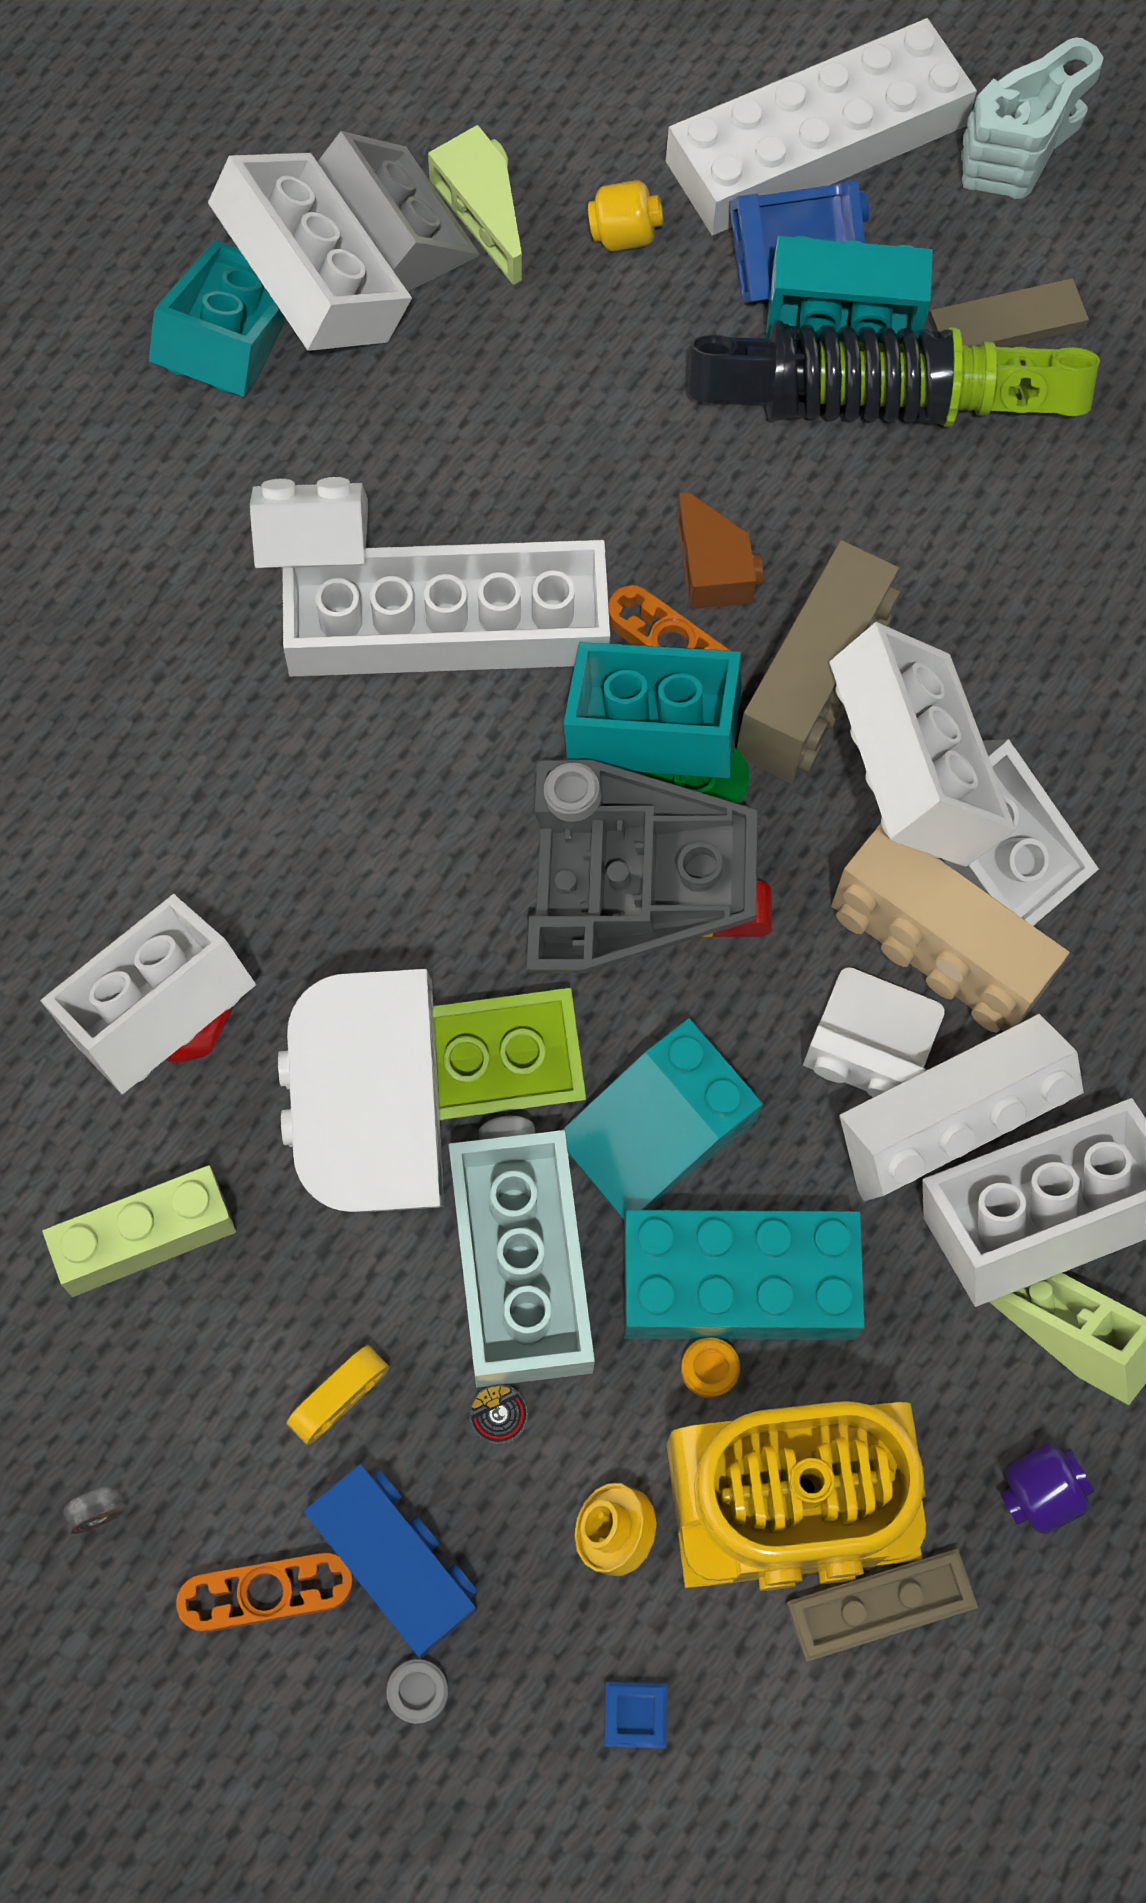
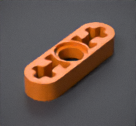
[608,585,730,651]
[176,1553,354,1632]

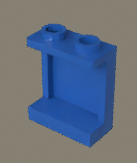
[729,180,871,304]

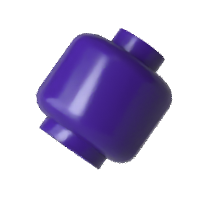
[1000,1443,1095,1534]

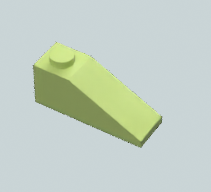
[428,125,522,285]
[989,1273,1146,1405]

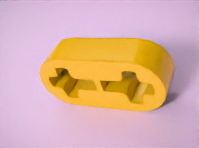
[287,1345,390,1445]

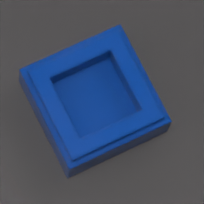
[604,1682,667,1749]

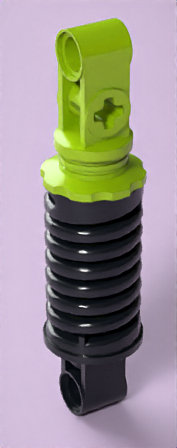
[688,320,1100,427]

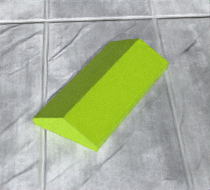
[433,988,586,1120]

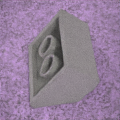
[317,131,480,291]

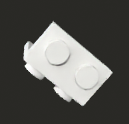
[803,968,944,1098]

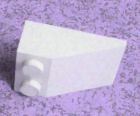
[250,477,368,568]
[943,739,1099,926]

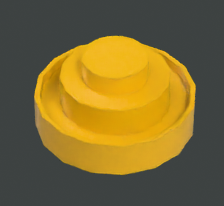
[574,1484,657,1576]

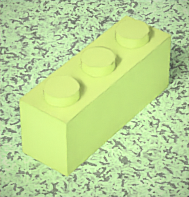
[42,1165,236,1297]

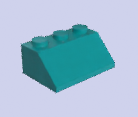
[765,236,933,344]

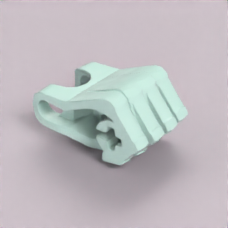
[961,37,1104,199]

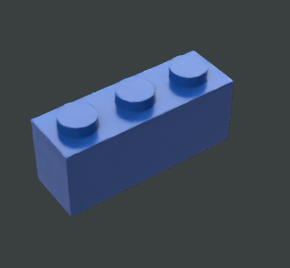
[303,1464,478,1660]

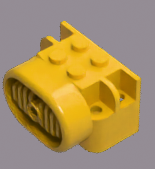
[667,1401,926,1591]

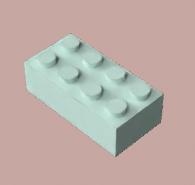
[449,1130,595,1388]

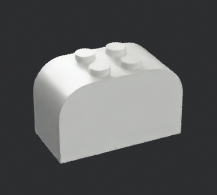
[278,969,444,1212]

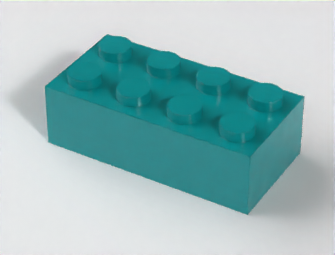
[624,1210,864,1340]

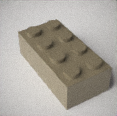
[737,540,901,784]

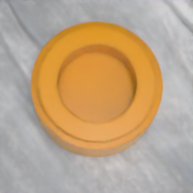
[681,1337,740,1398]

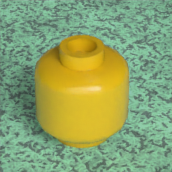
[588,180,664,252]

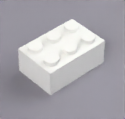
[40,894,256,1095]

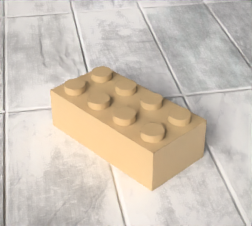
[831,824,1070,1033]

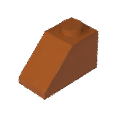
[677,493,763,609]

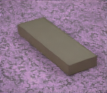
[928,278,1089,347]
[786,1549,978,1663]

